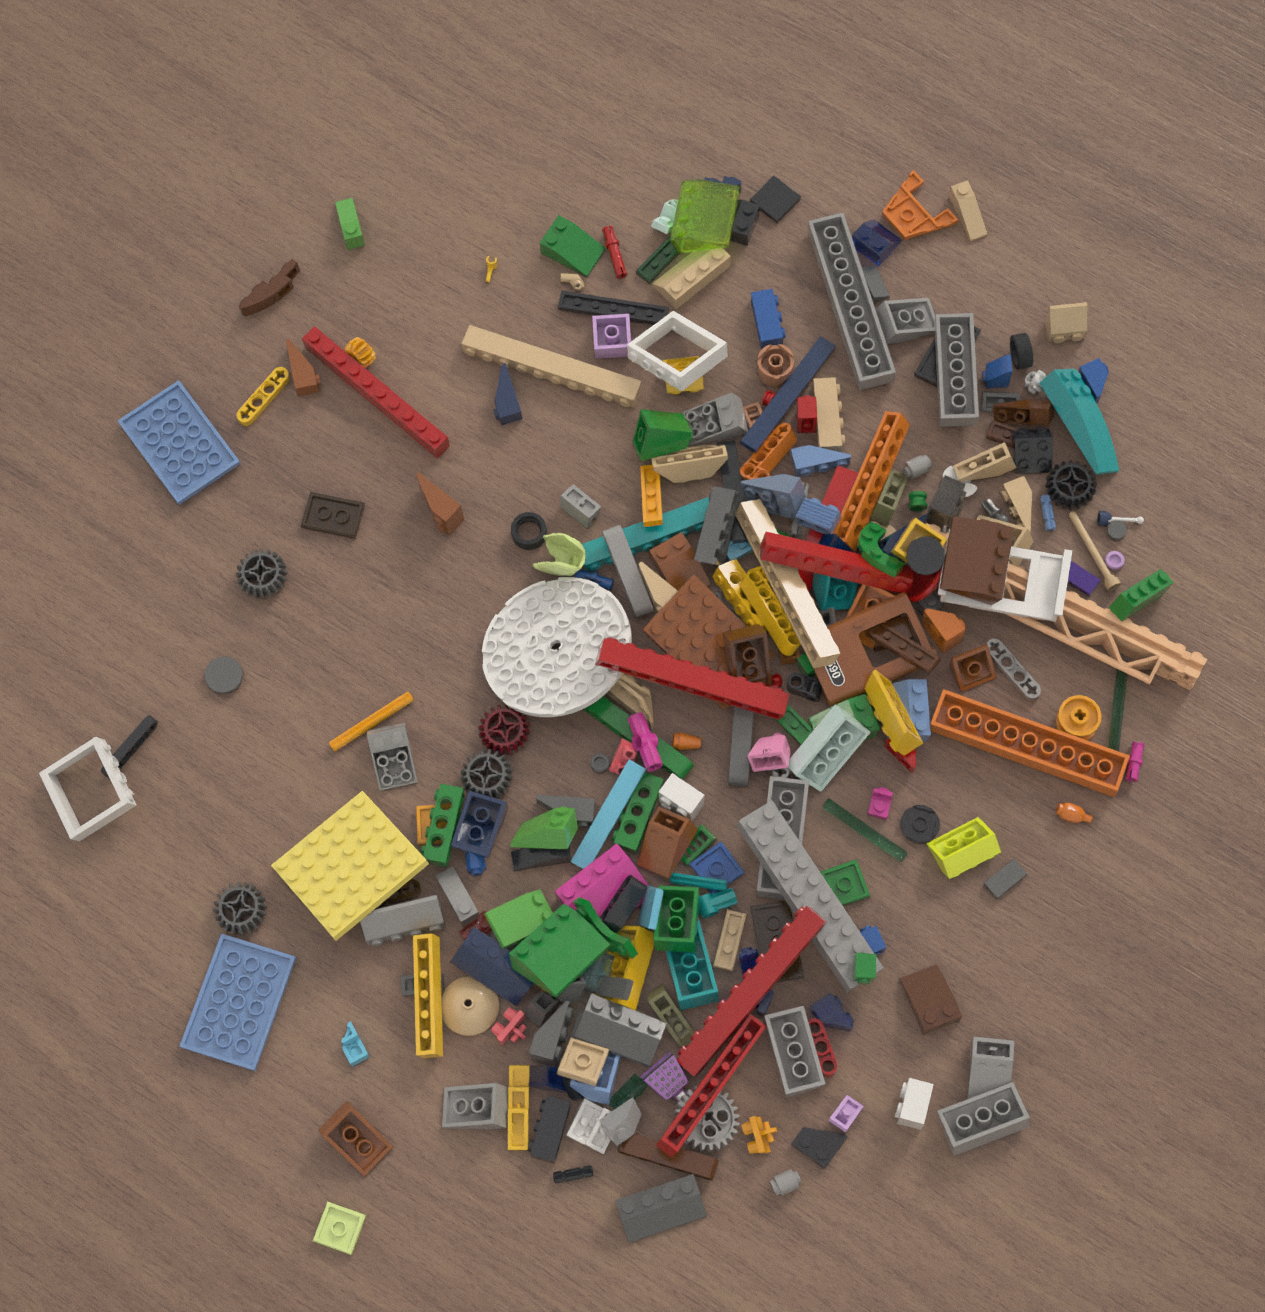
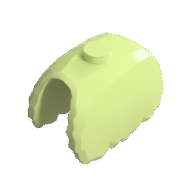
[532,533,585,576]

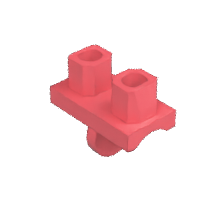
[609,738,638,775]
[491,1007,527,1045]

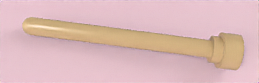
[1069,511,1121,592]

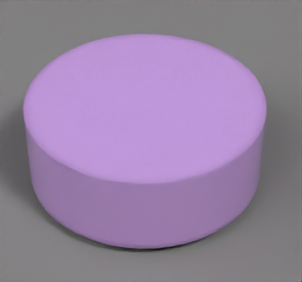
[1104,551,1125,571]

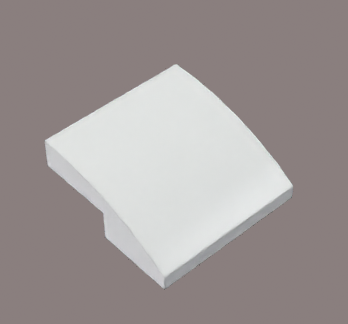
[565,1098,611,1154]

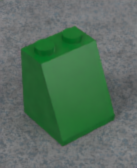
[632,409,693,461]

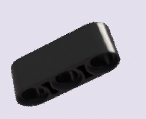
[600,875,647,933]

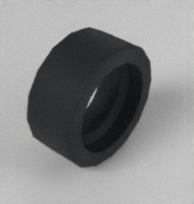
[1010,333,1033,370]
[511,512,547,550]

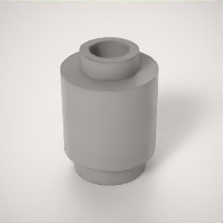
[902,455,932,479]
[769,1169,802,1196]

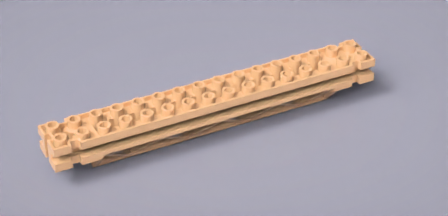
[926,523,1207,691]

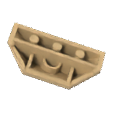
[651,445,728,483]
[606,673,654,730]

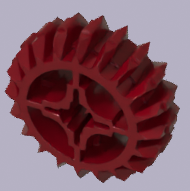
[478,704,531,756]

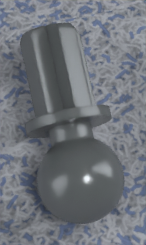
[981,499,1009,523]

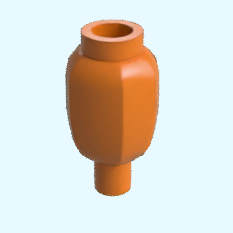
[1055,802,1093,823]

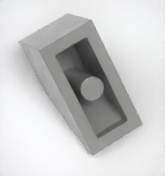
[599,1098,642,1146]

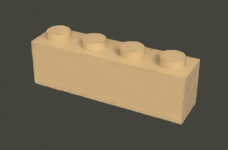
[813,377,845,452]

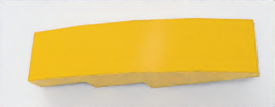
[508,1065,530,1150]

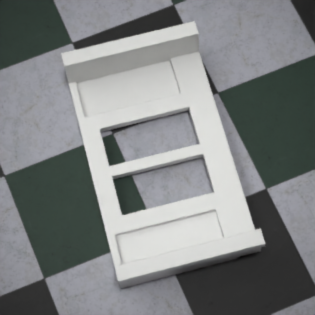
[938,529,1072,622]

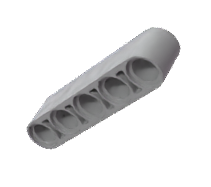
[602,525,654,618]

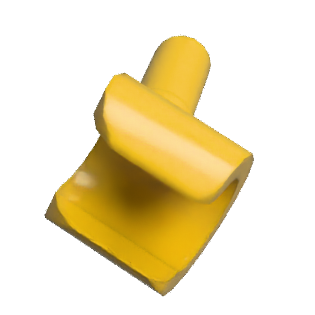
[485,256,497,283]

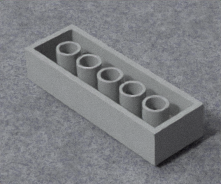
[934,313,979,427]
[756,776,809,900]

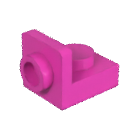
[868,787,893,820]

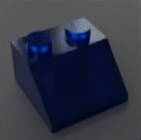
[852,219,902,266]

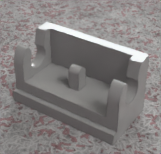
[559,484,601,528]

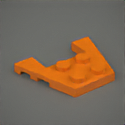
[882,170,958,240]

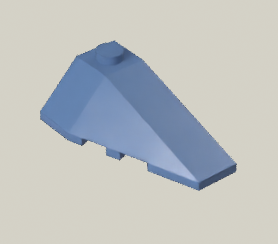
[570,1052,621,1105]

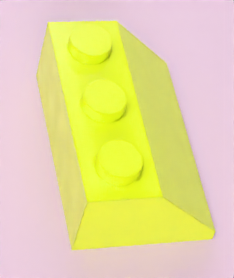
[927,817,1001,879]

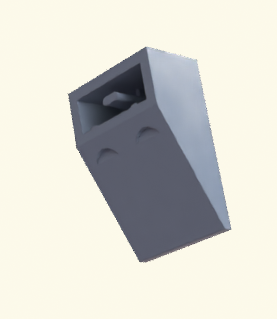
[741,474,806,519]

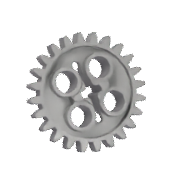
[674,1086,740,1152]

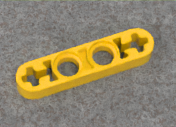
[236,367,290,426]

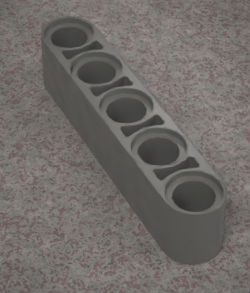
[728,707,753,787]

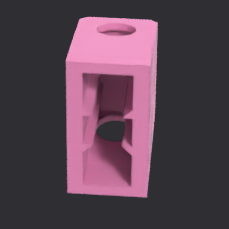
[748,733,791,772]

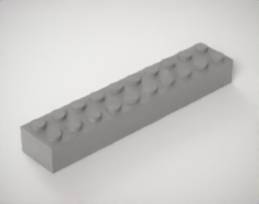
[808,213,896,391]
[736,800,884,993]

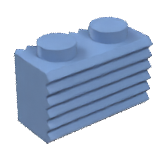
[795,498,841,537]

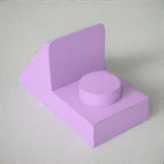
[828,1095,864,1133]

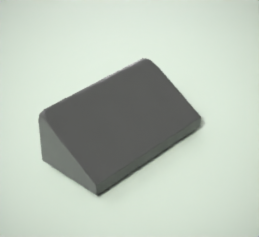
[862,266,890,303]
[981,391,1020,411]

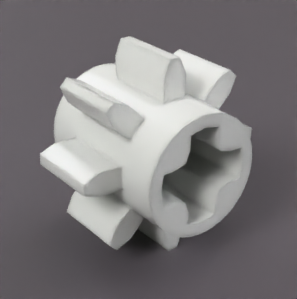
[1025,370,1046,394]

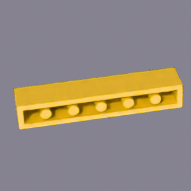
[413,934,443,1059]

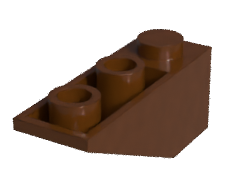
[993,398,1054,426]

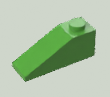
[335,198,365,250]

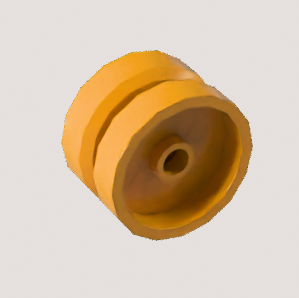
[1055,695,1102,740]

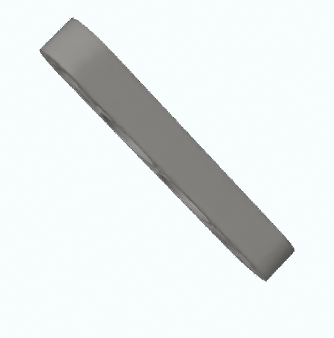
[987,639,1041,701]

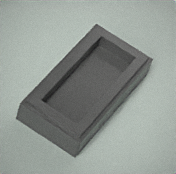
[984,859,1027,899]
[597,976,634,1001]

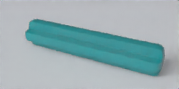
[670,873,728,891]

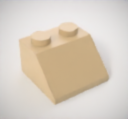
[1045,302,1088,343]

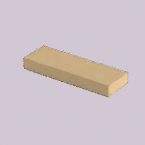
[713,909,747,972]

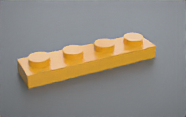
[640,464,663,527]

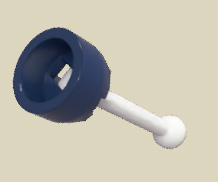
[1097,511,1144,526]

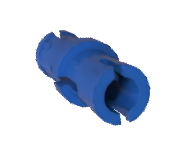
[575,569,614,591]

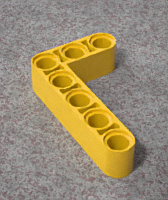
[740,566,801,656]

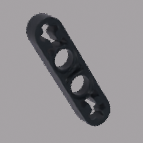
[101,715,158,779]

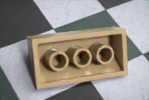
[652,241,731,310]

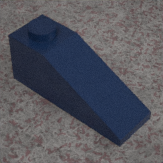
[493,363,522,425]

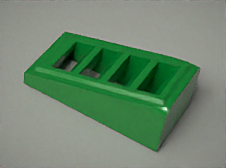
[681,824,717,866]

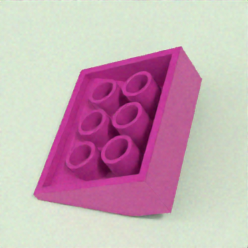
[555,844,649,918]

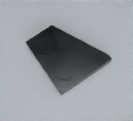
[791,1127,848,1169]

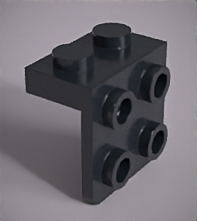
[1012,427,1053,474]

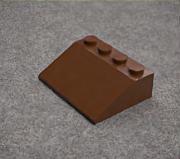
[940,517,1014,605]

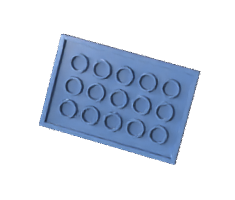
[118,380,241,505]
[179,934,297,1072]

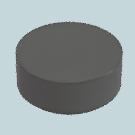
[1107,521,1127,541]
[590,753,610,774]

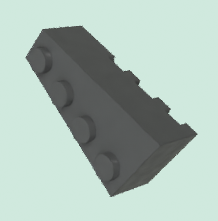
[694,486,740,565]

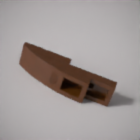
[239,259,300,316]

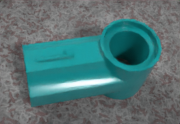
[699,887,738,919]

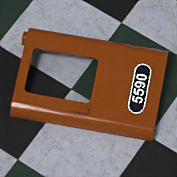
[813,592,938,708]

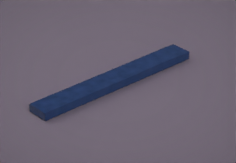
[740,336,836,453]

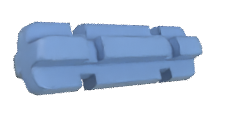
[1040,495,1056,531]

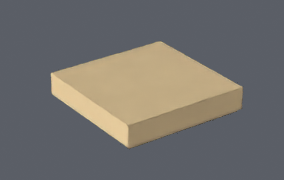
[557,1037,609,1087]

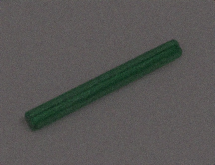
[1108,669,1127,752]
[823,798,907,862]

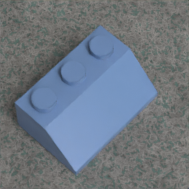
[887,679,931,742]

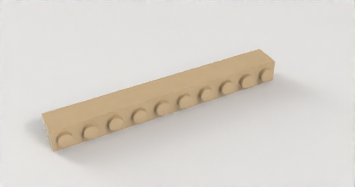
[461,325,642,408]
[735,499,840,668]

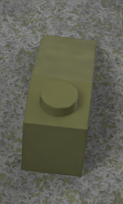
[870,469,908,526]
[646,984,695,1048]

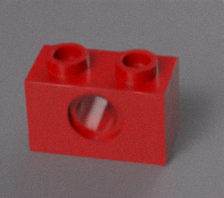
[796,395,817,433]

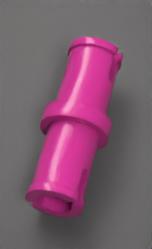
[1125,741,1145,782]

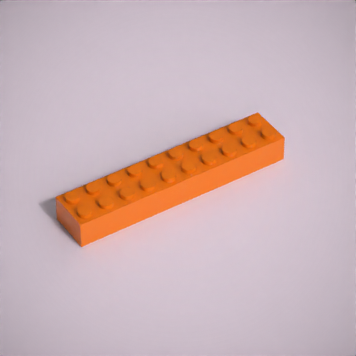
[930,689,1130,797]

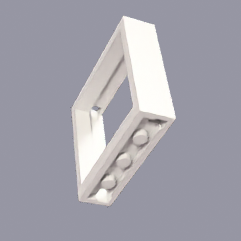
[627,311,728,391]
[39,737,136,841]

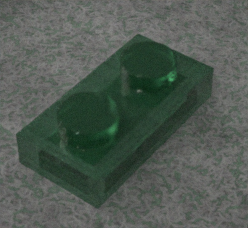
[609,1074,648,1110]

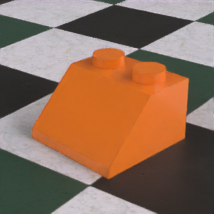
[921,608,966,653]

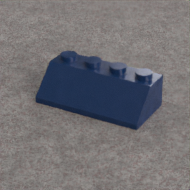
[450,927,533,1006]

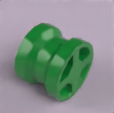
[908,491,928,512]

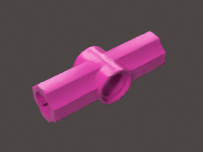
[628,712,663,772]

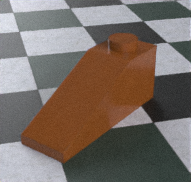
[286,339,321,396]

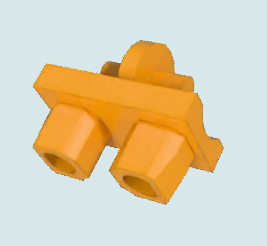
[741,1116,778,1154]

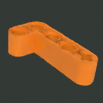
[740,423,797,480]

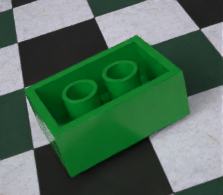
[653,886,700,953]

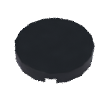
[905,536,945,575]
[900,805,940,844]

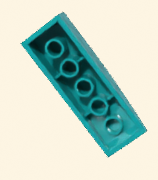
[1039,369,1119,475]
[665,886,719,1011]

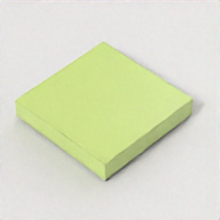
[313,1201,366,1255]

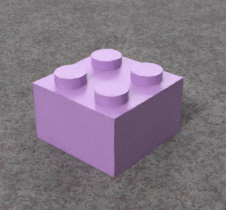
[592,314,631,359]

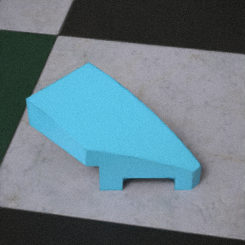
[341,1021,370,1067]

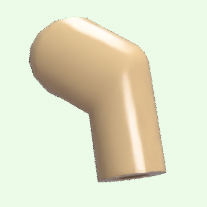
[561,273,585,291]

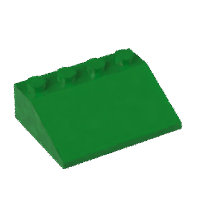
[509,904,611,997]

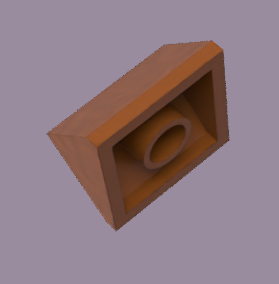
[949,644,996,692]

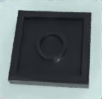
[750,175,801,223]

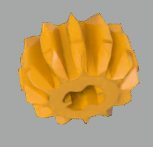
[345,337,376,368]

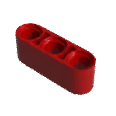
[808,1018,837,1078]

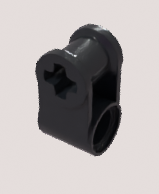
[786,672,822,702]

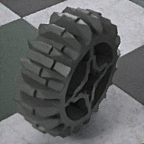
[236,548,288,599]
[460,749,513,798]
[213,882,267,935]

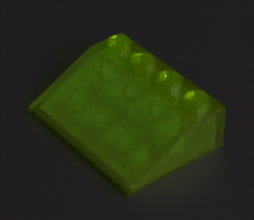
[670,179,740,253]

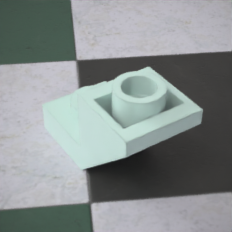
[651,199,686,234]

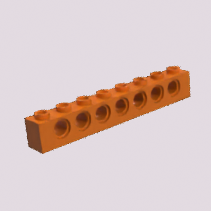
[830,411,910,553]

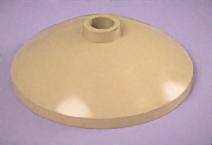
[442,976,500,1036]

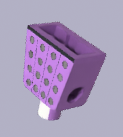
[640,1052,688,1102]

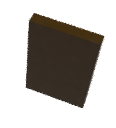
[301,492,365,539]

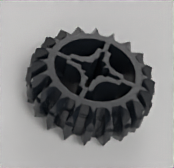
[1045,460,1097,510]

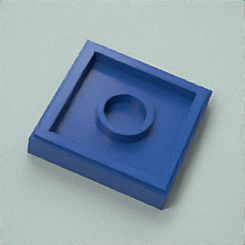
[689,842,745,894]

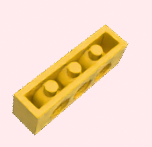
[712,559,767,631]

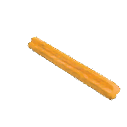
[329,692,413,751]

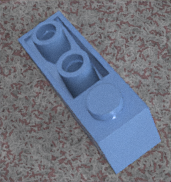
[790,445,851,477]

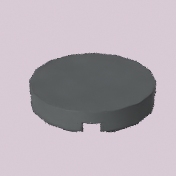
[205,656,243,694]

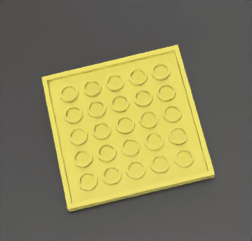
[271,791,429,941]

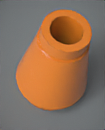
[672,732,701,751]

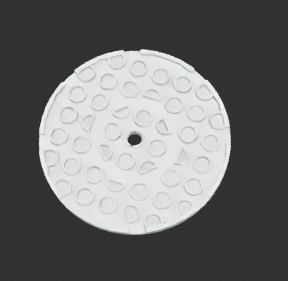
[482,577,632,717]

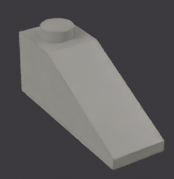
[436,866,480,927]

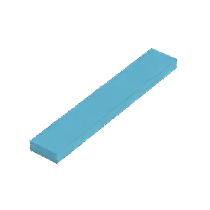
[571,759,647,869]

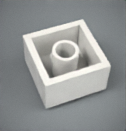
[659,773,705,822]
[895,1078,933,1130]

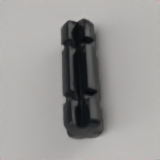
[553,1165,593,1184]

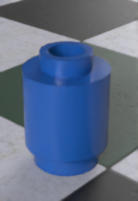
[465,852,486,876]

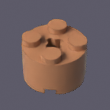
[757,344,794,388]

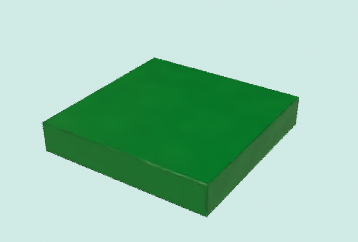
[820,859,870,906]

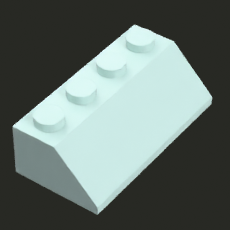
[788,704,871,792]

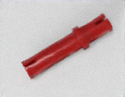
[602,225,628,279]

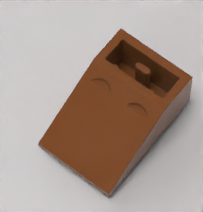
[637,806,698,879]

